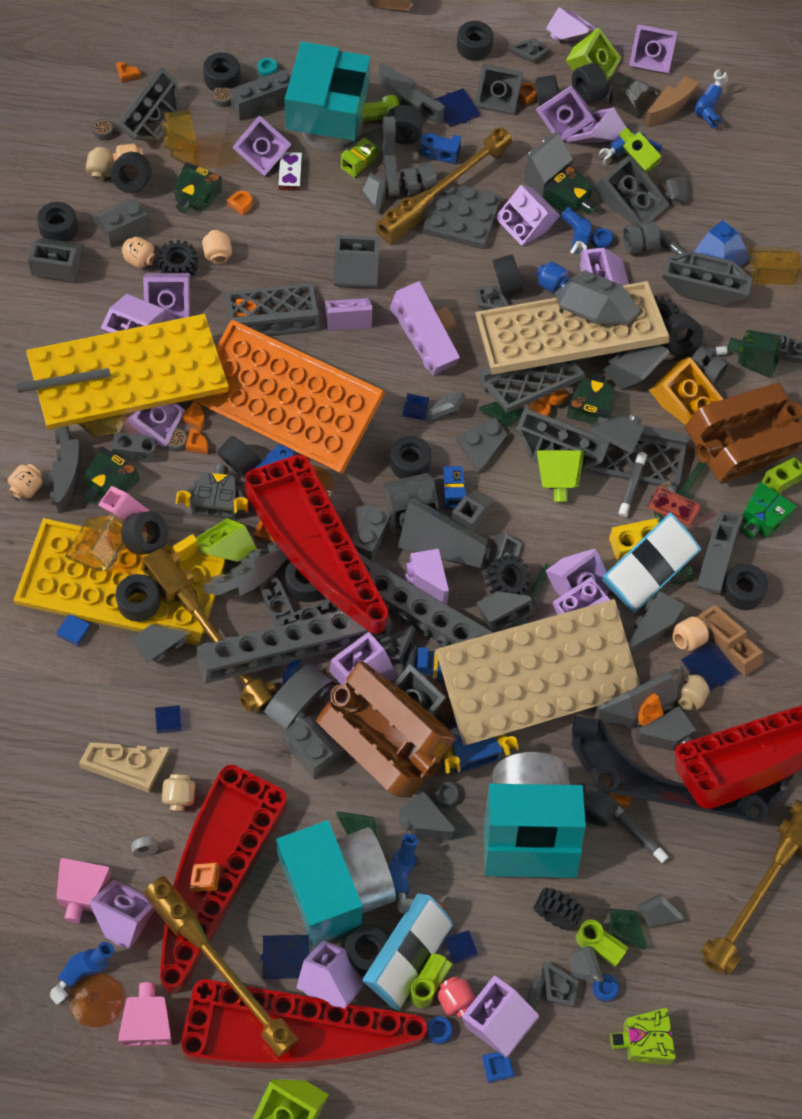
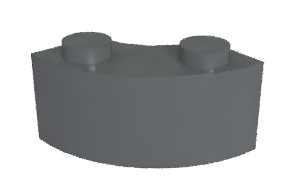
[264,664,332,729]

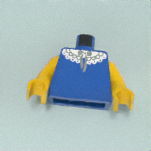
[442,716,519,774]

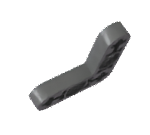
[382,116,399,197]
[259,576,341,626]

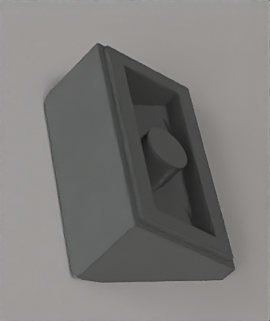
[482,532,522,584]

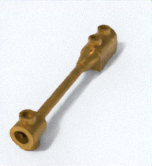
[376,127,513,245]
[141,548,277,713]
[700,799,802,975]
[144,876,299,1057]

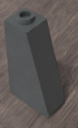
[398,498,491,568]

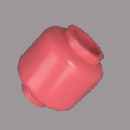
[437,976,476,1019]

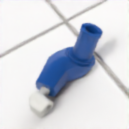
[695,69,728,128]
[599,132,662,165]
[561,207,592,258]
[389,834,419,914]
[50,942,114,1005]

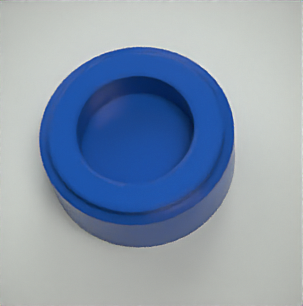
[591,228,613,249]
[592,974,619,1002]
[426,1016,453,1045]

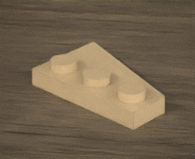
[79,743,169,793]

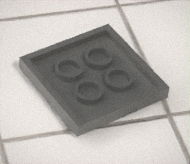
[423,180,502,249]

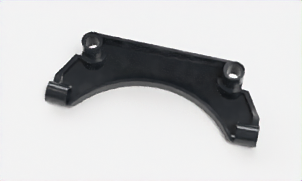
[570,714,794,822]

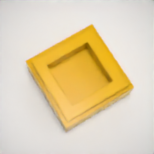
[173,534,199,564]

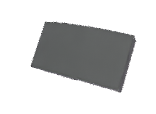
[765,332,802,363]

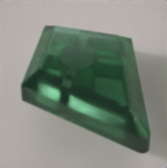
[479,397,523,427]
[336,811,378,840]
[609,908,647,950]

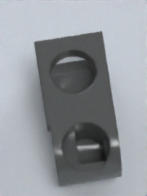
[112,431,157,462]

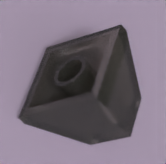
[604,71,660,119]

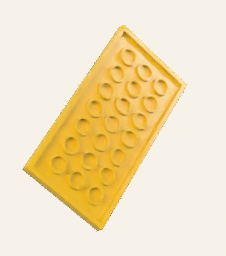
[26,314,228,430]
[13,518,226,646]

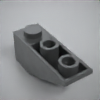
[626,591,685,655]

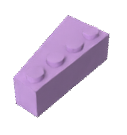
[390,281,460,375]

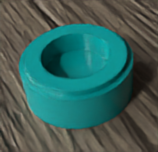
[257,58,278,77]

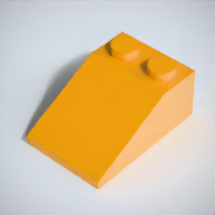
[649,357,723,425]

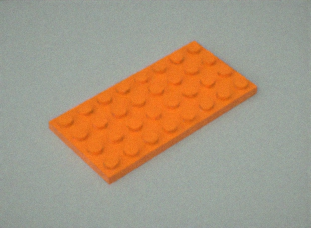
[191,319,385,474]

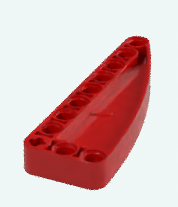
[245,455,388,634]
[675,705,802,809]
[160,765,287,994]
[181,979,427,1069]

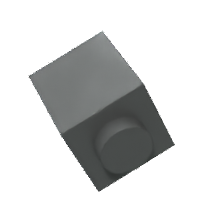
[477,591,536,633]
[635,707,696,751]
[398,791,455,840]

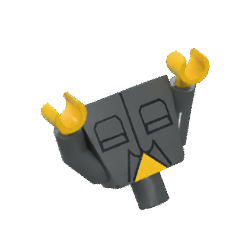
[175,464,248,520]

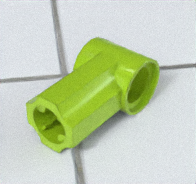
[363,95,400,122]
[576,920,628,967]
[411,953,452,1009]

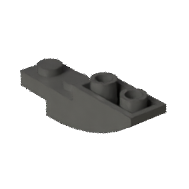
[378,63,445,125]
[49,426,81,513]
[697,510,743,594]
[204,542,287,596]

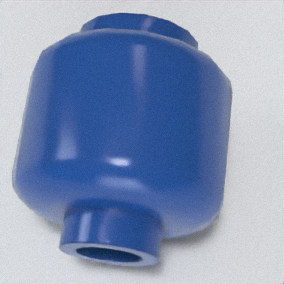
[536,261,570,294]

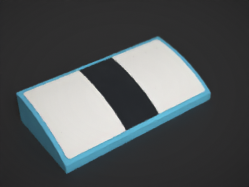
[601,512,701,613]
[362,893,454,1012]

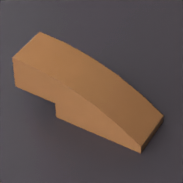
[645,76,699,127]
[697,605,763,676]

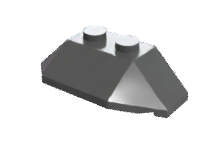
[117,67,179,142]
[662,251,753,305]
[555,270,640,325]
[517,408,610,472]
[595,665,684,729]

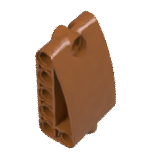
[685,382,802,484]
[316,661,456,798]

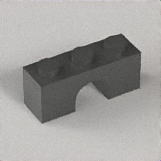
[230,69,291,120]

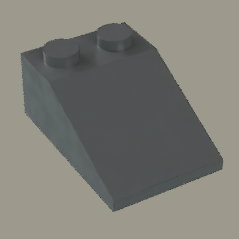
[592,155,670,227]

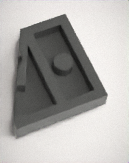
[456,417,507,474]

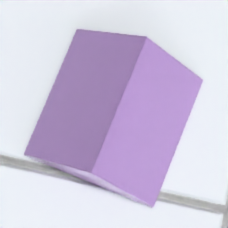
[325,298,372,331]

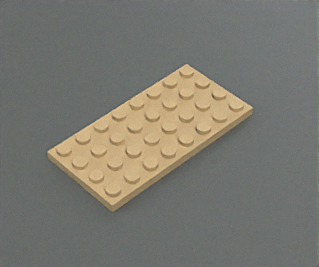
[475,281,669,375]
[435,599,640,746]

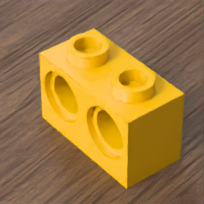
[609,518,659,562]

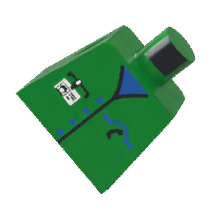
[742,481,797,539]

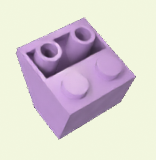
[495,185,560,246]
[580,248,629,286]
[101,294,166,333]
[553,577,621,615]
[329,632,398,685]
[296,940,364,1009]
[461,975,539,1058]

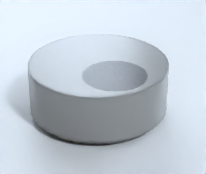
[131,837,158,858]

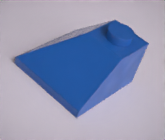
[694,220,751,268]

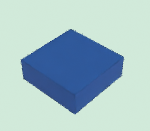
[56,615,90,646]
[481,1052,514,1084]

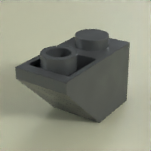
[452,490,496,532]
[131,623,191,663]

